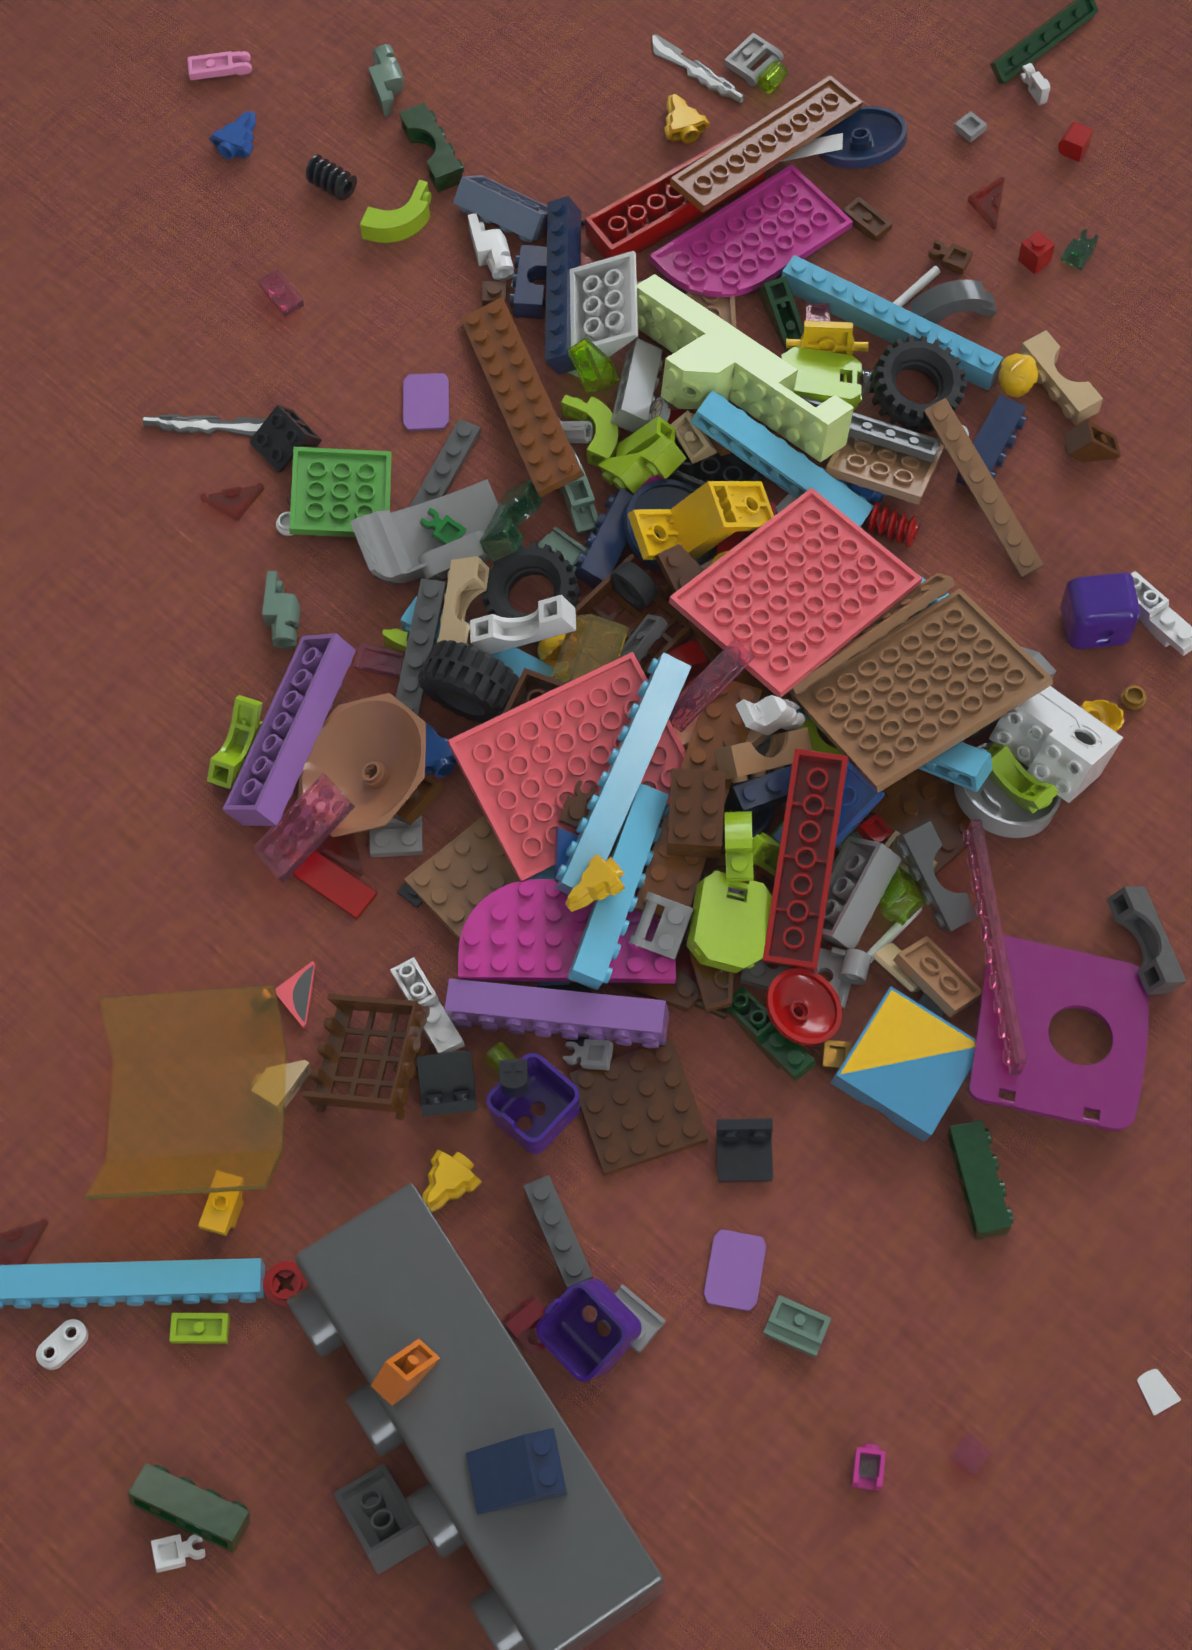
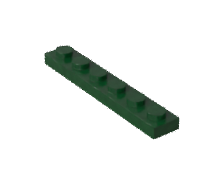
[990,0,1099,84]

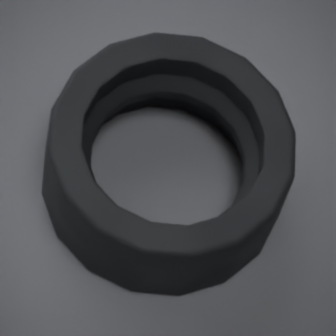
[610,561,658,609]

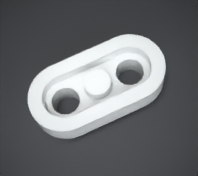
[36,1319,89,1370]

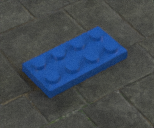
[773,761,885,847]

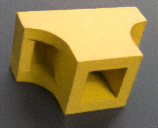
[198,1173,245,1236]

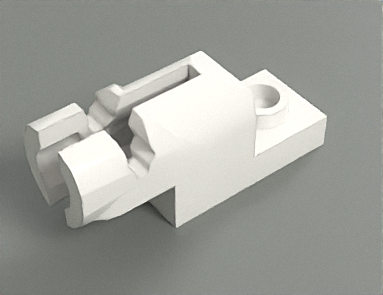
[468,213,514,281]
[736,695,805,736]

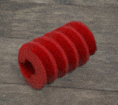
[866,501,921,548]

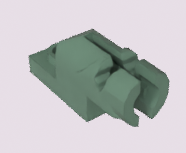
[368,44,404,116]
[262,571,301,649]

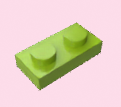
[169,1313,230,1344]

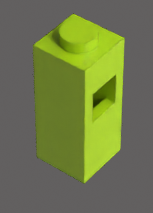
[616,416,676,457]

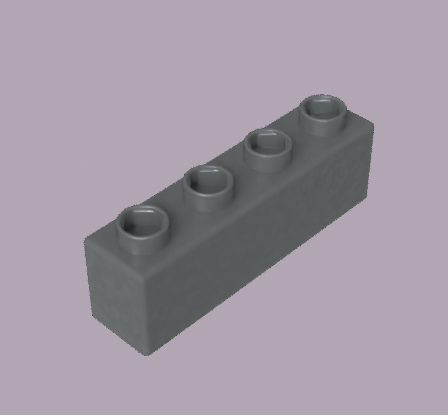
[287,1183,664,1650]

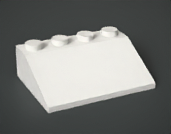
[570,251,638,365]

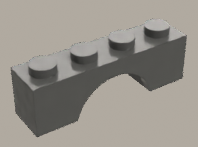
[896,821,978,931]
[1106,886,1187,995]
[523,1175,593,1290]

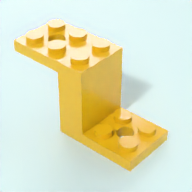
[628,481,774,560]

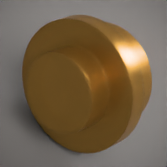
[1120,685,1147,711]

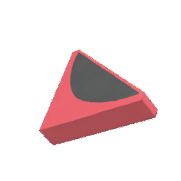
[274,961,316,1029]

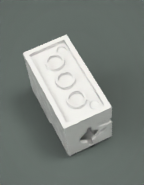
[989,686,1123,803]

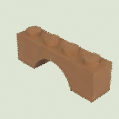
[714,727,812,783]

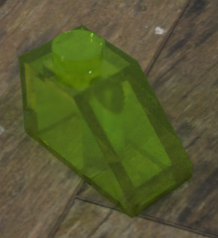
[567,338,620,393]
[879,866,924,926]

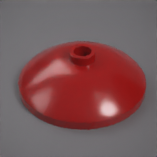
[766,968,842,1046]

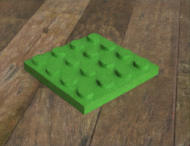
[289,447,391,537]

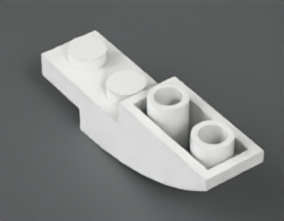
[1131,571,1192,656]
[390,957,465,1053]

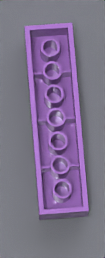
[222,633,356,826]
[444,979,669,1048]

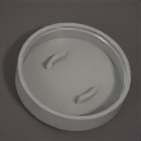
[954,742,1061,838]

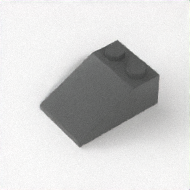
[333,1463,429,1575]

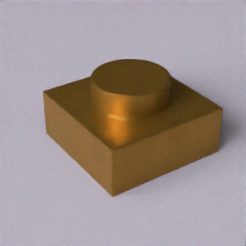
[820,1040,851,1070]

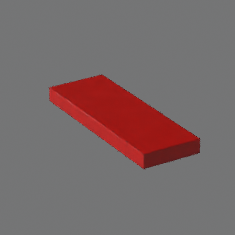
[284,843,377,920]

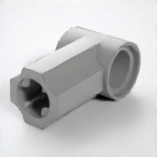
[558,418,593,443]

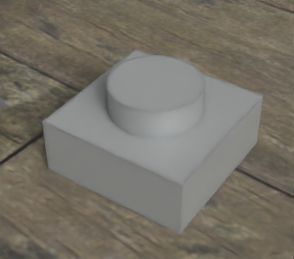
[954,111,987,143]

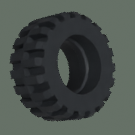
[418,640,519,724]

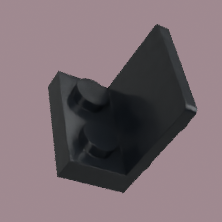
[250,404,322,472]
[417,1050,477,1117]
[716,1118,773,1182]

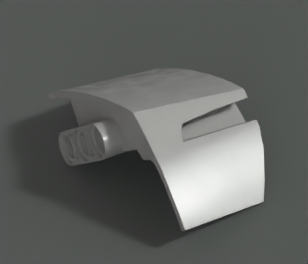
[350,479,515,583]

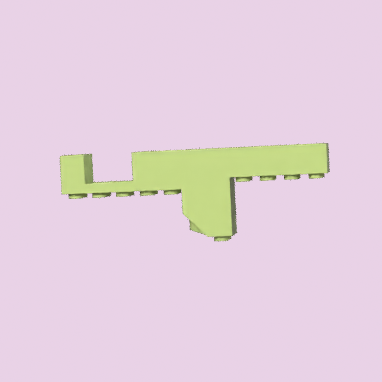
[637,274,854,462]

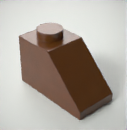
[1064,420,1121,462]

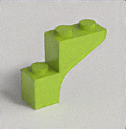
[598,435,687,494]

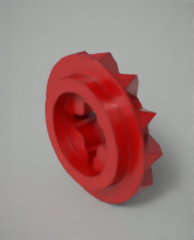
[263,1261,308,1307]

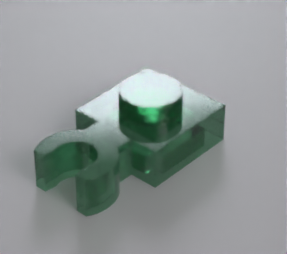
[1061,229,1099,270]

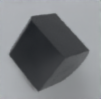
[499,1059,529,1098]

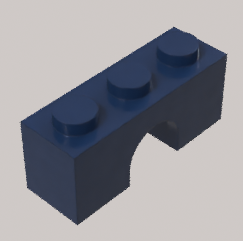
[510,245,547,319]

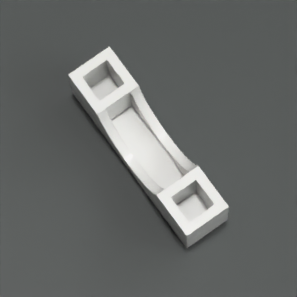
[470,595,576,654]

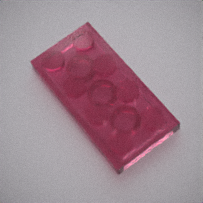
[252,773,355,883]

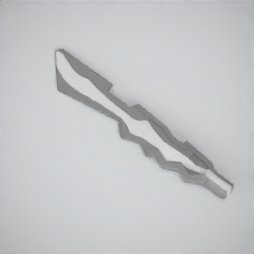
[652,34,745,104]

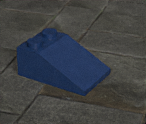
[466,1428,567,1515]

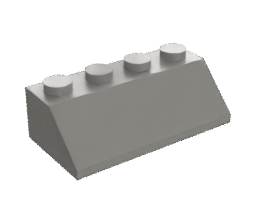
[822,836,902,950]

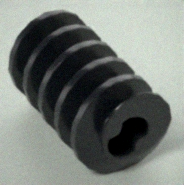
[306,154,357,201]

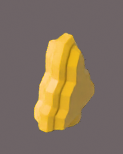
[664,94,710,144]
[565,854,625,912]
[422,1150,482,1213]

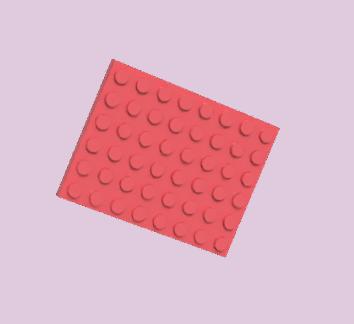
[669,488,922,698]
[447,652,686,881]

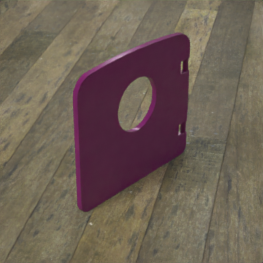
[969,934,1149,1131]

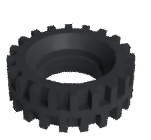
[869,336,967,433]
[481,542,580,643]

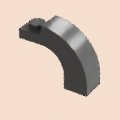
[909,280,997,324]

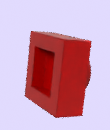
[856,814,894,843]

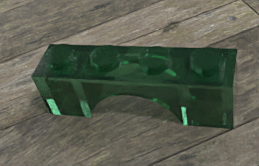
[479,480,543,562]

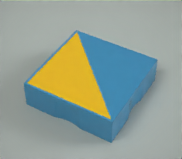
[830,986,975,1142]

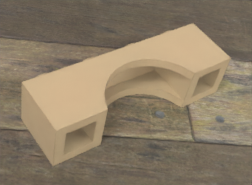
[1020,330,1103,425]
[437,556,490,647]

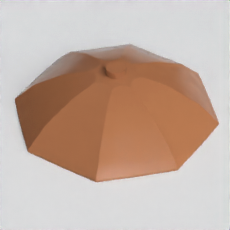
[298,693,426,837]

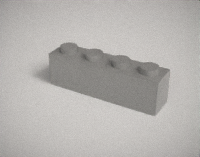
[611,338,663,433]

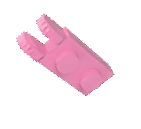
[187,51,252,81]

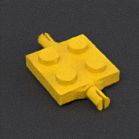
[786,321,869,355]

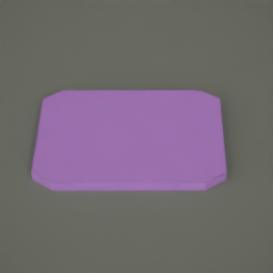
[403,373,449,431]
[704,1229,766,1312]

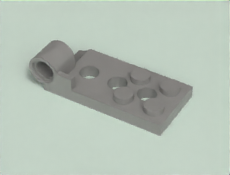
[740,947,872,1010]

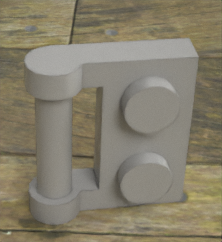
[724,33,784,87]
[629,892,694,960]

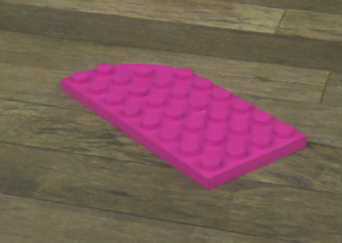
[649,164,853,298]
[458,879,676,983]

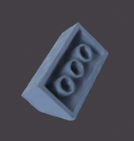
[453,175,548,243]

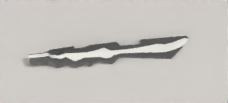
[143,414,266,437]

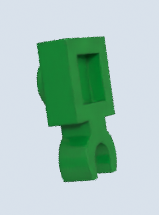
[420,508,467,545]

